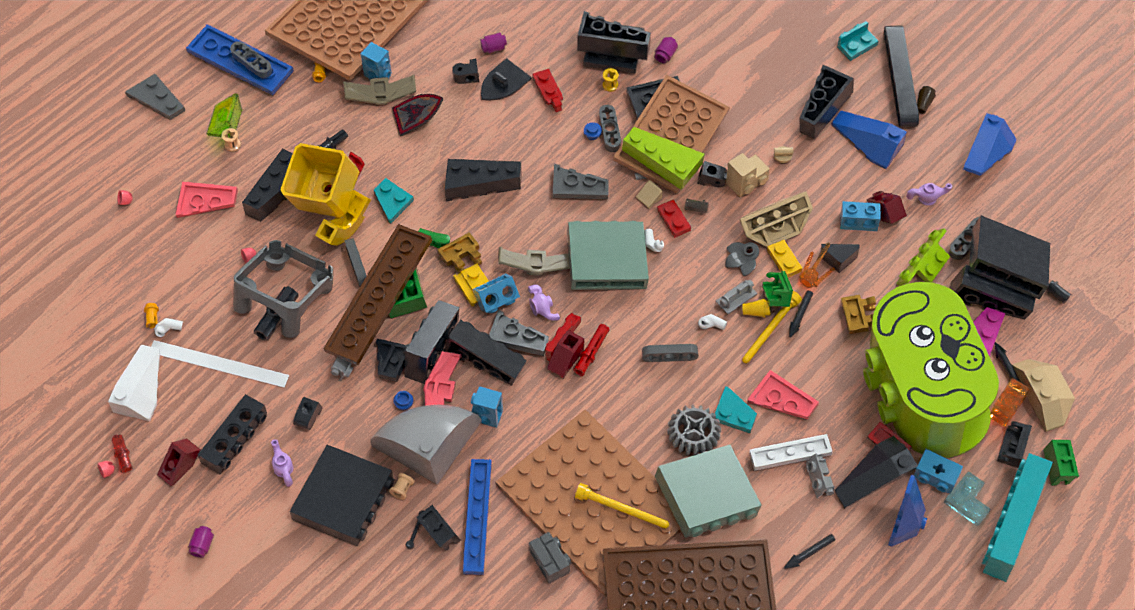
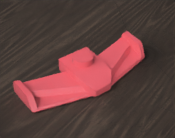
[423,351,461,406]

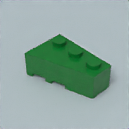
[389,267,428,318]

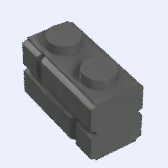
[528,532,572,583]

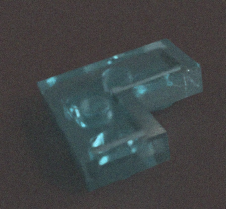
[944,471,991,526]

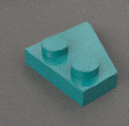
[374,178,414,224]
[715,386,757,433]

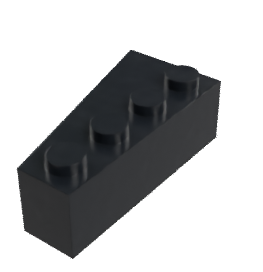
[577,11,651,60]
[445,159,522,202]

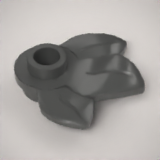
[725,242,760,276]

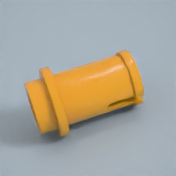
[312,62,326,83]
[144,303,159,329]

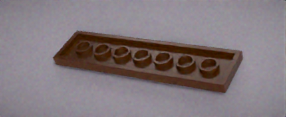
[323,224,432,365]

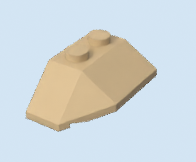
[739,191,813,247]
[1012,359,1075,432]

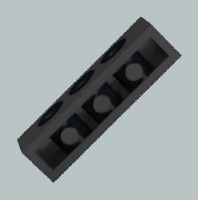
[198,394,267,475]

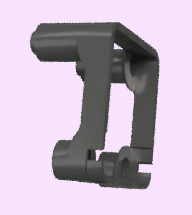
[233,240,333,338]

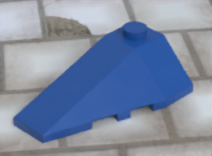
[831,111,907,169]
[963,113,1017,176]
[888,475,927,547]

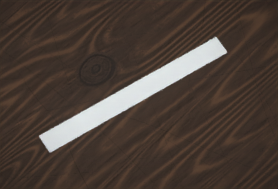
[151,340,289,387]

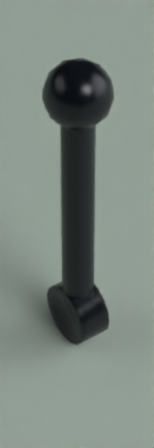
[406,510,424,549]

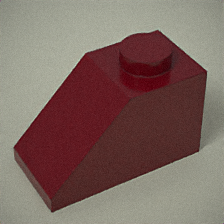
[157,438,201,486]

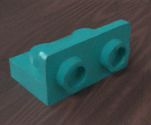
[837,21,879,61]

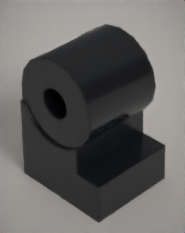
[452,59,479,84]
[697,161,727,187]
[293,396,323,430]

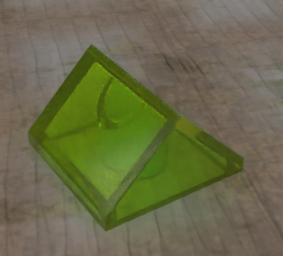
[206,93,242,138]

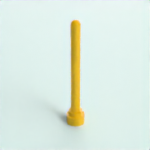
[742,291,802,363]
[575,483,669,529]

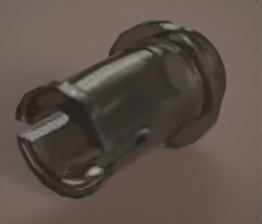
[685,198,709,215]

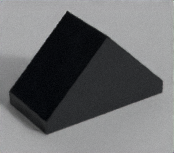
[819,244,860,273]

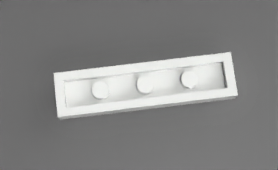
[749,434,833,471]

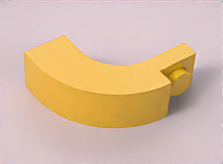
[315,190,371,245]

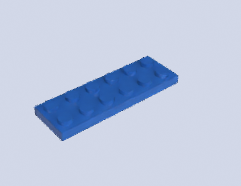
[186,24,294,95]

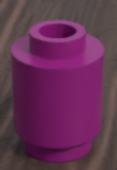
[480,32,507,54]
[654,37,678,64]
[188,526,214,558]

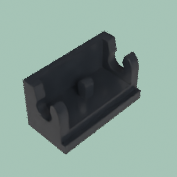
[997,421,1032,468]
[416,505,461,550]

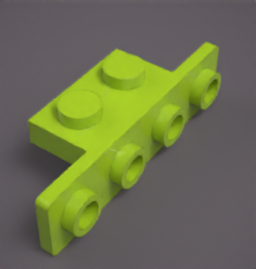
[896,228,950,286]

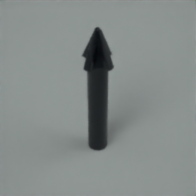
[789,290,813,338]
[994,342,1025,393]
[784,534,836,569]

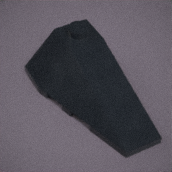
[834,436,918,509]

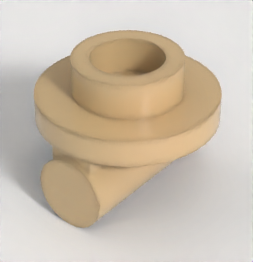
[774,146,793,163]

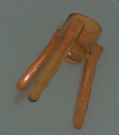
[799,242,835,288]

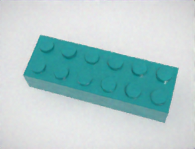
[982,453,1053,582]

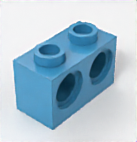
[361,42,392,79]
[840,201,880,231]
[472,274,520,313]
[471,386,503,428]

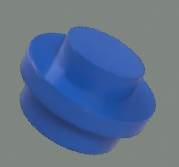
[584,122,602,140]
[394,391,413,410]

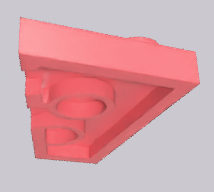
[176,182,238,218]
[747,370,819,420]

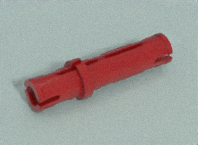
[573,324,610,376]

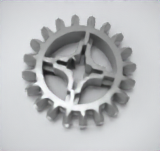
[667,404,721,456]

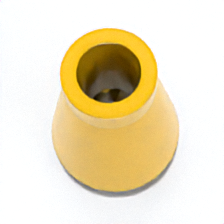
[743,299,771,318]

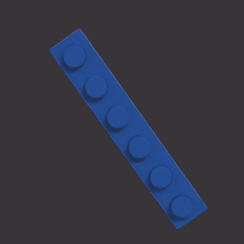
[463,459,492,575]

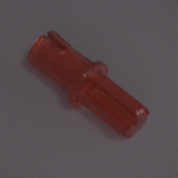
[111,434,133,473]

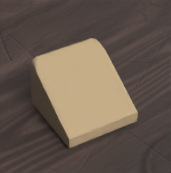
[636,180,662,209]

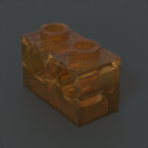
[990,378,1030,427]

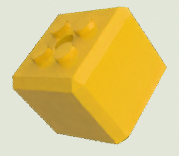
[280,143,359,218]

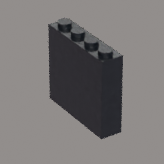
[969,215,1050,300]
[289,444,395,547]

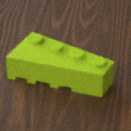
[622,127,705,190]

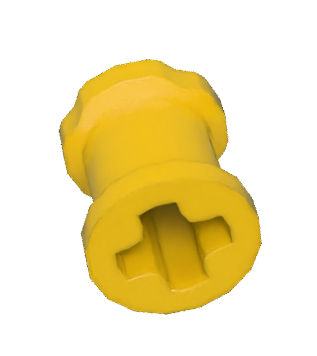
[602,68,619,92]

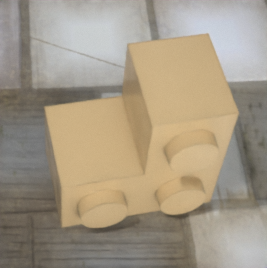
[726,153,770,198]

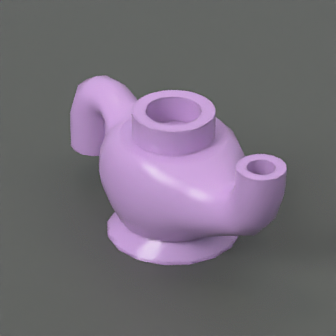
[906,183,952,205]
[528,285,560,321]
[271,439,293,487]

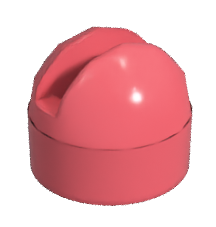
[117,190,132,205]
[241,247,256,263]
[97,460,115,478]

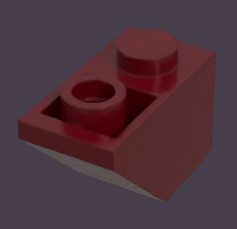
[866,191,907,224]
[547,330,584,379]

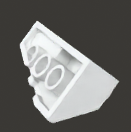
[108,345,160,421]

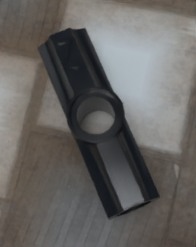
[253,286,299,341]

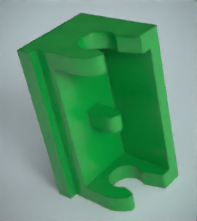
[762,271,793,307]
[1043,439,1079,486]

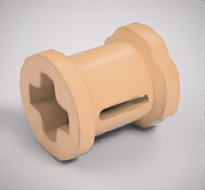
[222,128,241,152]
[389,473,415,500]

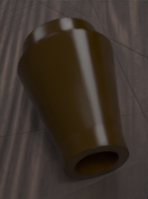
[917,86,936,114]

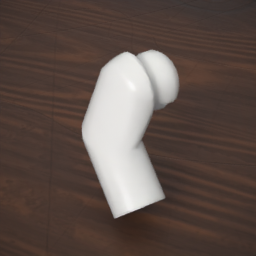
[644,229,664,252]
[698,314,727,330]
[154,318,183,337]

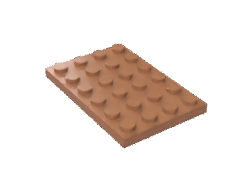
[613,75,730,194]

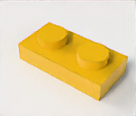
[767,239,802,278]

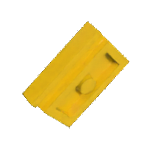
[453,264,492,307]

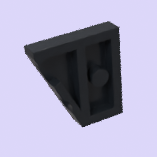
[376,338,406,382]

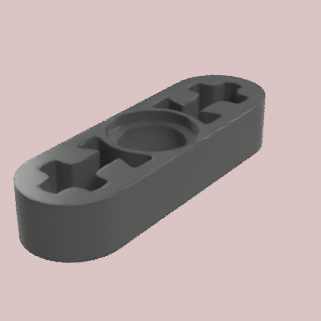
[230,41,272,78]
[599,105,621,152]
[949,217,979,260]
[344,238,367,287]
[642,344,699,362]

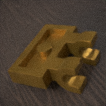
[437,232,482,274]
[841,294,876,334]

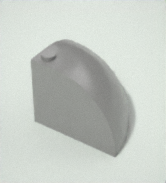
[370,404,481,484]

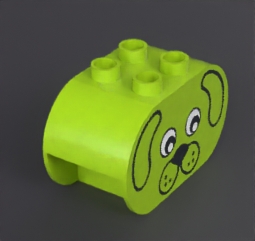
[863,282,999,458]

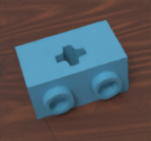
[914,449,963,494]

